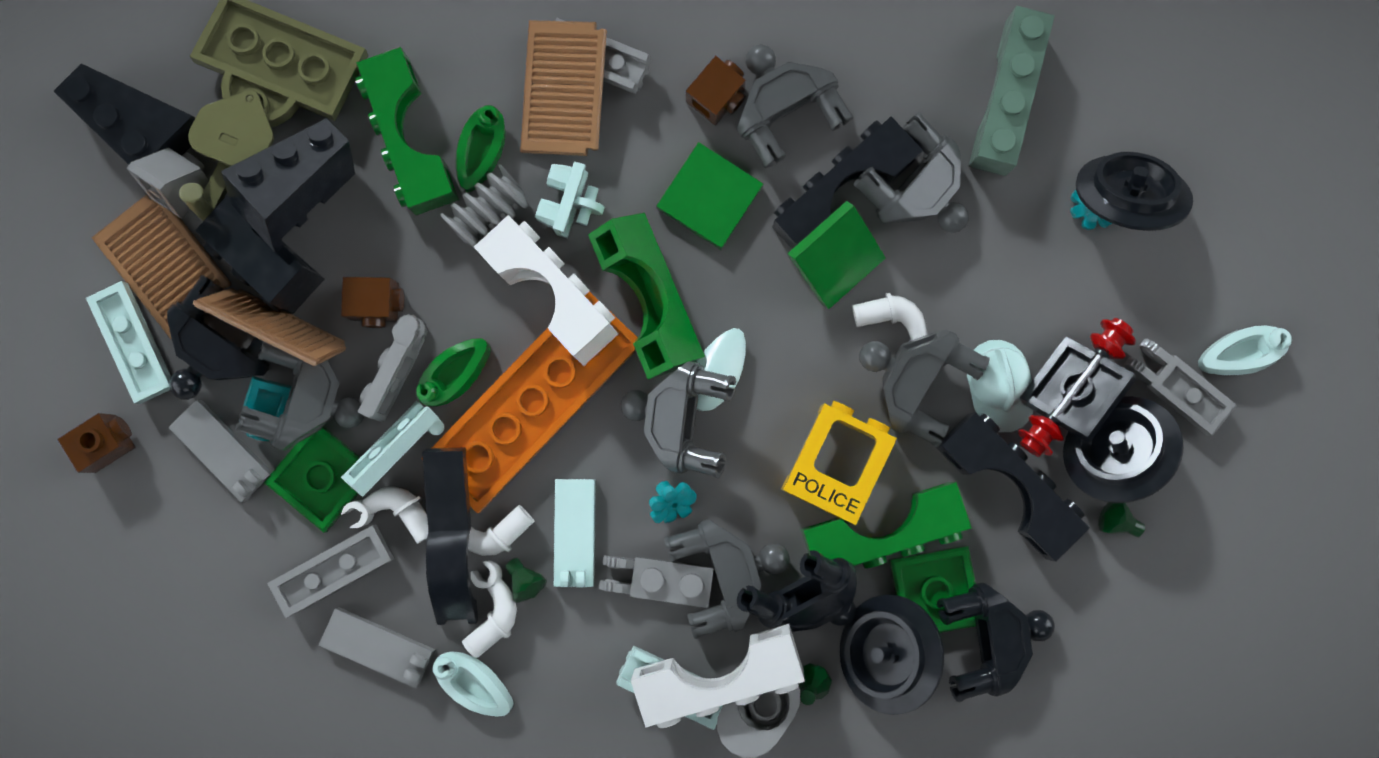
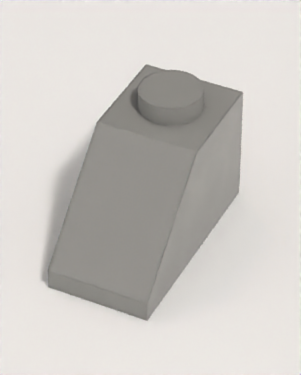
[126,148,209,219]

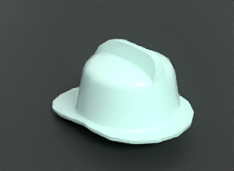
[967,340,1034,432]

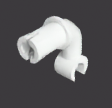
[852,293,928,341]
[341,486,428,544]
[468,505,535,556]
[462,561,517,658]

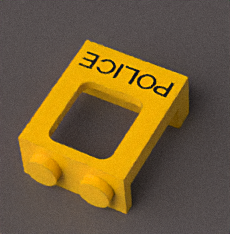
[781,401,897,525]

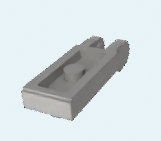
[358,314,428,422]
[1124,339,1237,436]
[599,555,714,608]

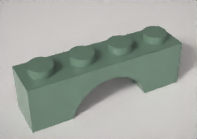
[968,5,1055,176]

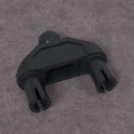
[167,274,270,400]
[737,550,857,632]
[937,582,1055,702]

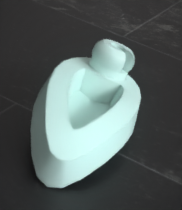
[1198,325,1292,375]
[697,328,746,411]
[433,651,514,717]

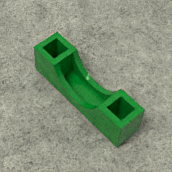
[355,47,459,215]
[588,212,705,380]
[800,482,972,569]

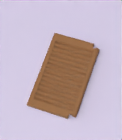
[520,20,607,156]
[92,195,231,339]
[193,288,346,366]

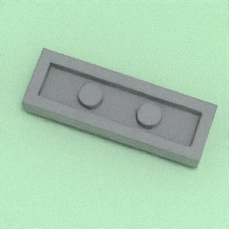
[267,525,394,618]

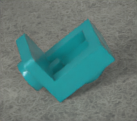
[243,376,291,441]

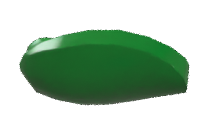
[455,105,506,192]
[416,338,491,407]

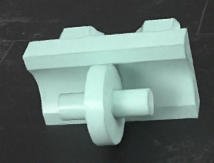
[535,161,605,239]

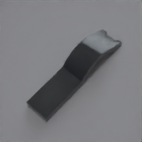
[422,447,478,625]

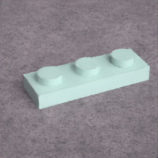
[86,281,171,404]

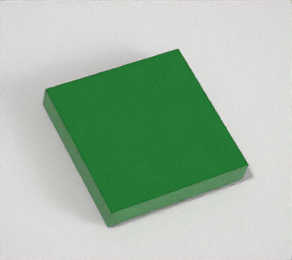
[656,142,764,250]
[787,201,886,309]
[264,426,360,533]
[889,545,976,633]

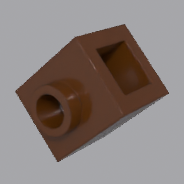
[686,55,746,126]
[341,277,405,328]
[57,413,136,473]

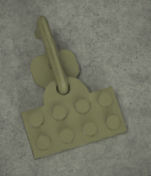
[179,0,368,221]

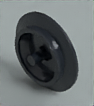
[1076,152,1193,231]
[1063,396,1184,503]
[840,595,944,715]

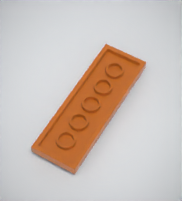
[421,291,638,514]

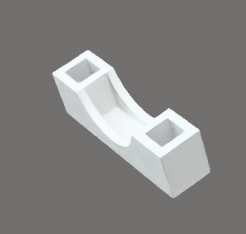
[474,215,619,366]
[631,624,805,728]

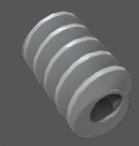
[440,164,528,247]

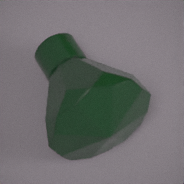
[1098,502,1145,537]
[505,558,547,603]
[798,663,832,705]

